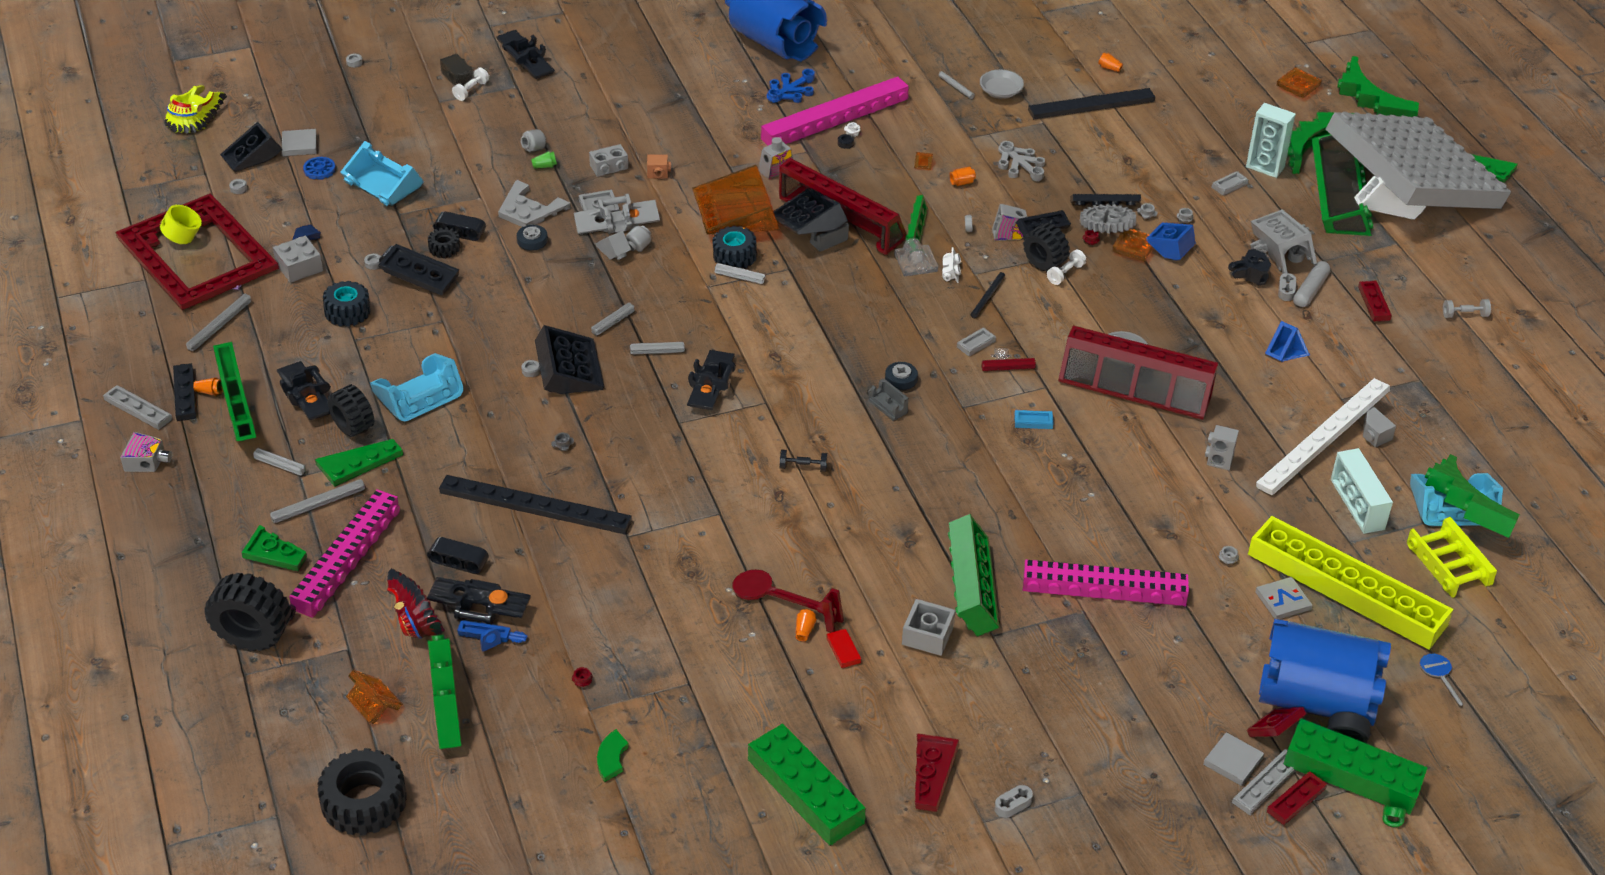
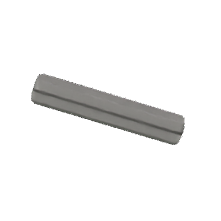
[715,263,766,284]
[591,303,635,336]
[630,342,685,355]
[253,448,306,476]

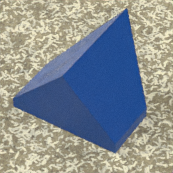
[1265,321,1310,362]

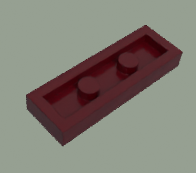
[1358,281,1392,322]
[1267,771,1327,825]

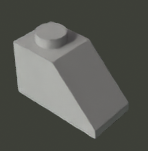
[595,230,631,260]
[1363,406,1396,448]

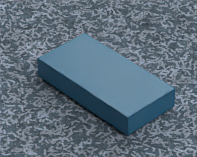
[1014,410,1053,429]

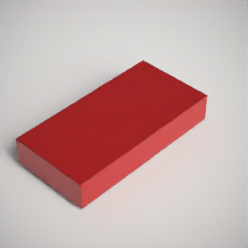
[826,629,861,669]

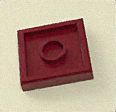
[1246,707,1306,737]

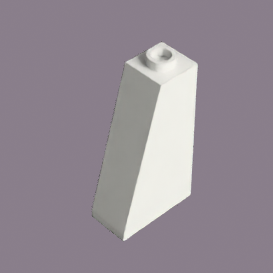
[1354,175,1426,219]

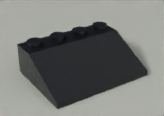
[768,187,848,235]
[535,325,604,394]

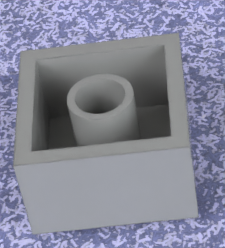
[273,236,323,283]
[902,599,956,656]

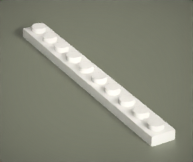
[1256,378,1390,495]

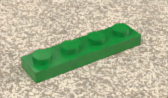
[906,195,928,251]

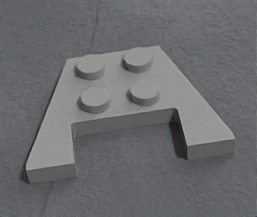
[498,180,571,227]

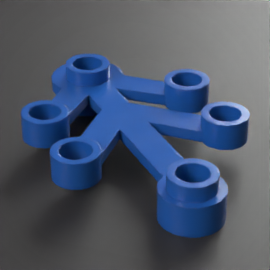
[767,69,815,103]

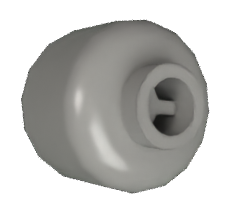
[521,129,546,152]
[626,226,651,251]

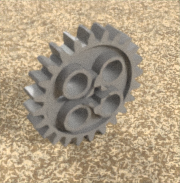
[1080,204,1136,233]

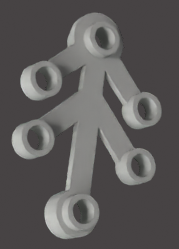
[998,141,1045,182]

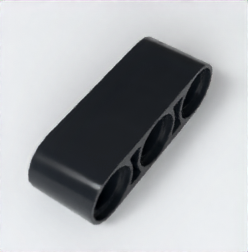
[433,211,486,241]
[427,537,489,574]

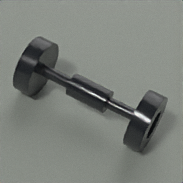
[779,449,828,472]

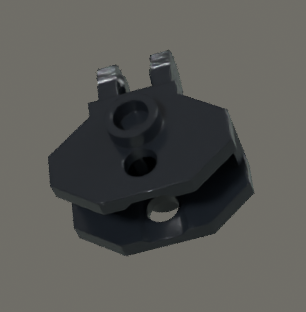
[1228,249,1271,285]

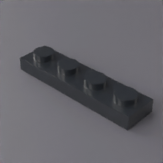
[1070,194,1141,206]
[1015,210,1071,237]
[173,363,196,421]

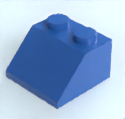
[1146,222,1196,260]

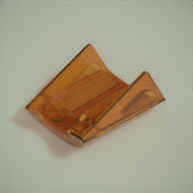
[692,165,780,235]

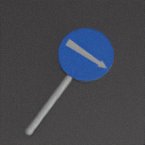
[1420,654,1463,706]

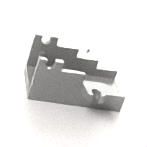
[1250,209,1317,274]

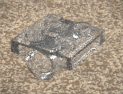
[894,239,938,277]

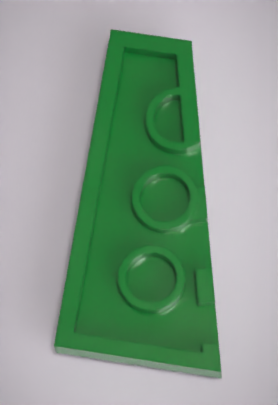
[315,439,403,487]

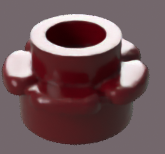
[1082,229,1099,245]
[572,667,593,687]

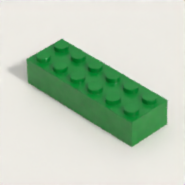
[948,514,999,637]
[1283,718,1428,815]
[748,723,866,846]

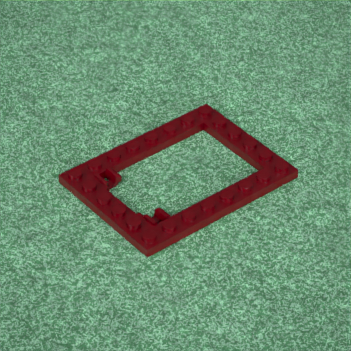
[115,193,279,310]

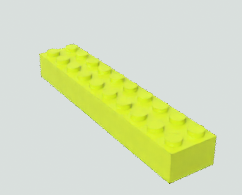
[1248,516,1453,650]

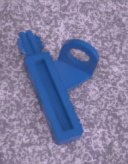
[457,620,528,652]

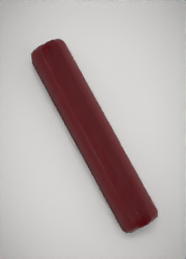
[981,358,1036,371]

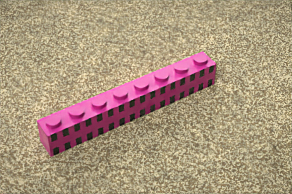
[289,490,400,618]
[1022,560,1189,606]

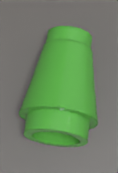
[531,151,557,169]

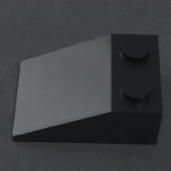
[220,122,282,172]

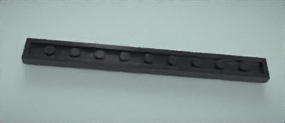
[439,475,632,535]

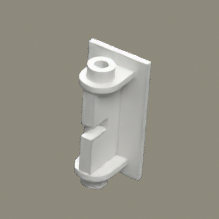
[942,247,961,283]

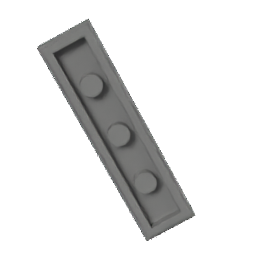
[103,385,172,430]
[1232,749,1297,815]

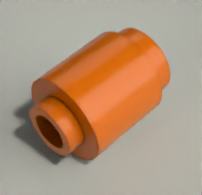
[950,166,976,186]

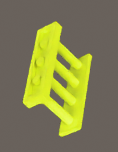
[1407,517,1497,598]

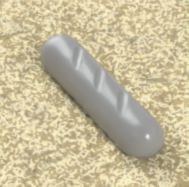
[1293,261,1331,307]

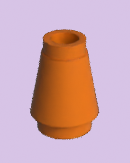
[1098,53,1123,72]
[193,377,223,396]
[795,609,817,642]

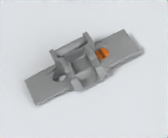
[574,193,660,234]

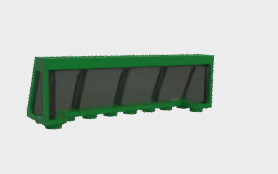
[1312,134,1374,236]

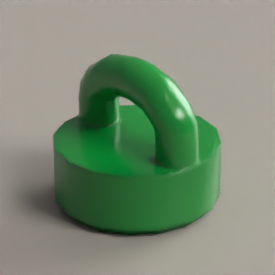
[1382,805,1406,827]

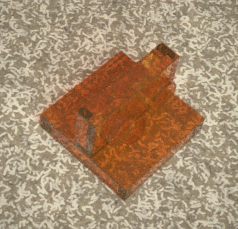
[346,669,403,724]

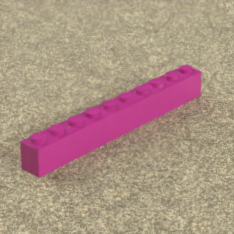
[761,76,909,146]

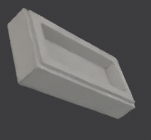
[1212,171,1249,196]
[957,327,996,357]

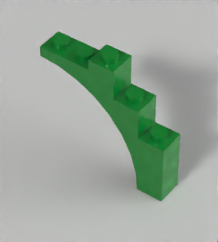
[1337,56,1419,117]
[1287,112,1334,174]
[213,342,256,442]
[1424,454,1520,538]
[428,634,461,749]

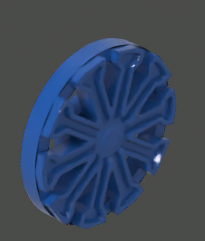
[303,157,335,180]

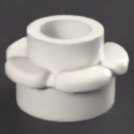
[844,122,860,137]

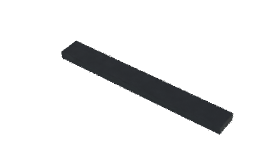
[1028,88,1155,119]

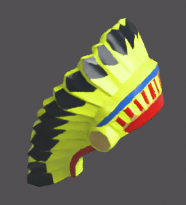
[165,85,227,134]

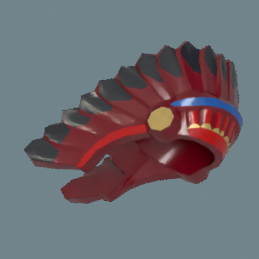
[387,568,445,639]

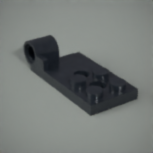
[379,244,459,296]

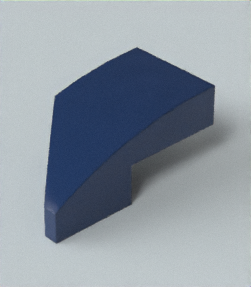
[292,225,321,240]

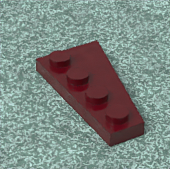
[915,733,960,812]

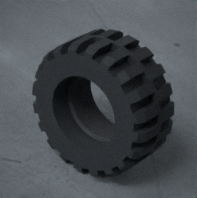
[204,573,291,651]
[317,748,407,836]

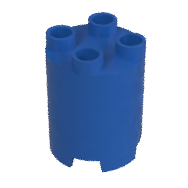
[725,0,827,62]
[1259,619,1391,726]

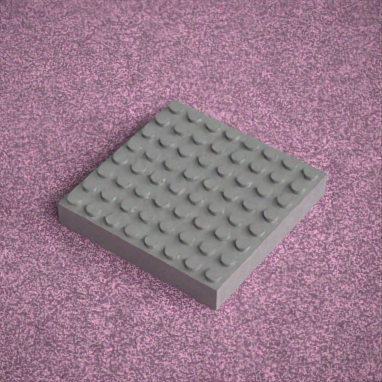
[1326,111,1511,209]

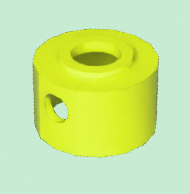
[160,204,202,244]

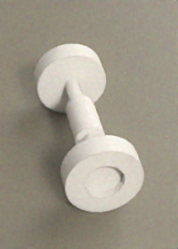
[452,68,489,101]
[1047,250,1086,285]

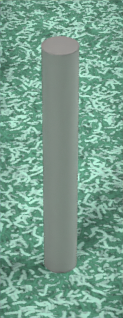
[939,71,975,99]

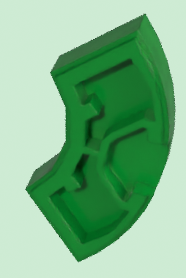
[597,729,629,782]

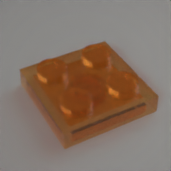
[1276,67,1322,98]
[1112,228,1153,262]

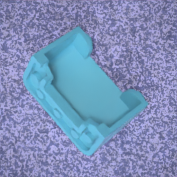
[340,141,424,206]
[370,353,463,421]
[1410,473,1503,526]

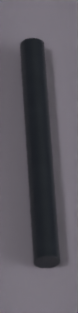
[970,272,1005,318]

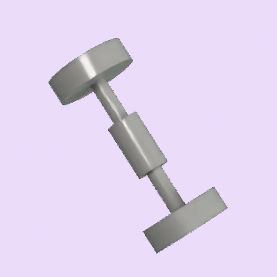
[1443,299,1491,318]

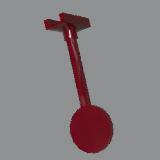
[732,569,844,633]

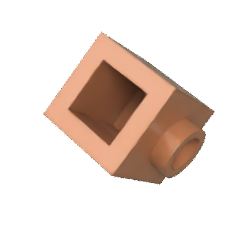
[647,155,671,178]

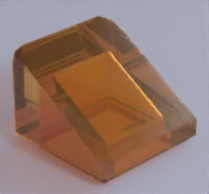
[914,152,933,170]

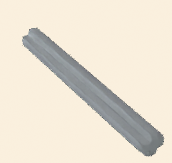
[186,294,252,351]
[270,479,365,523]

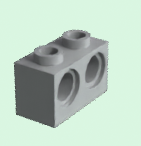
[589,144,628,177]
[1205,425,1239,470]

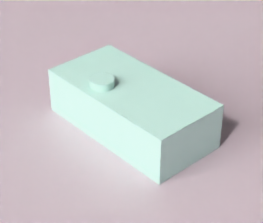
[1246,103,1296,178]
[1331,448,1393,534]

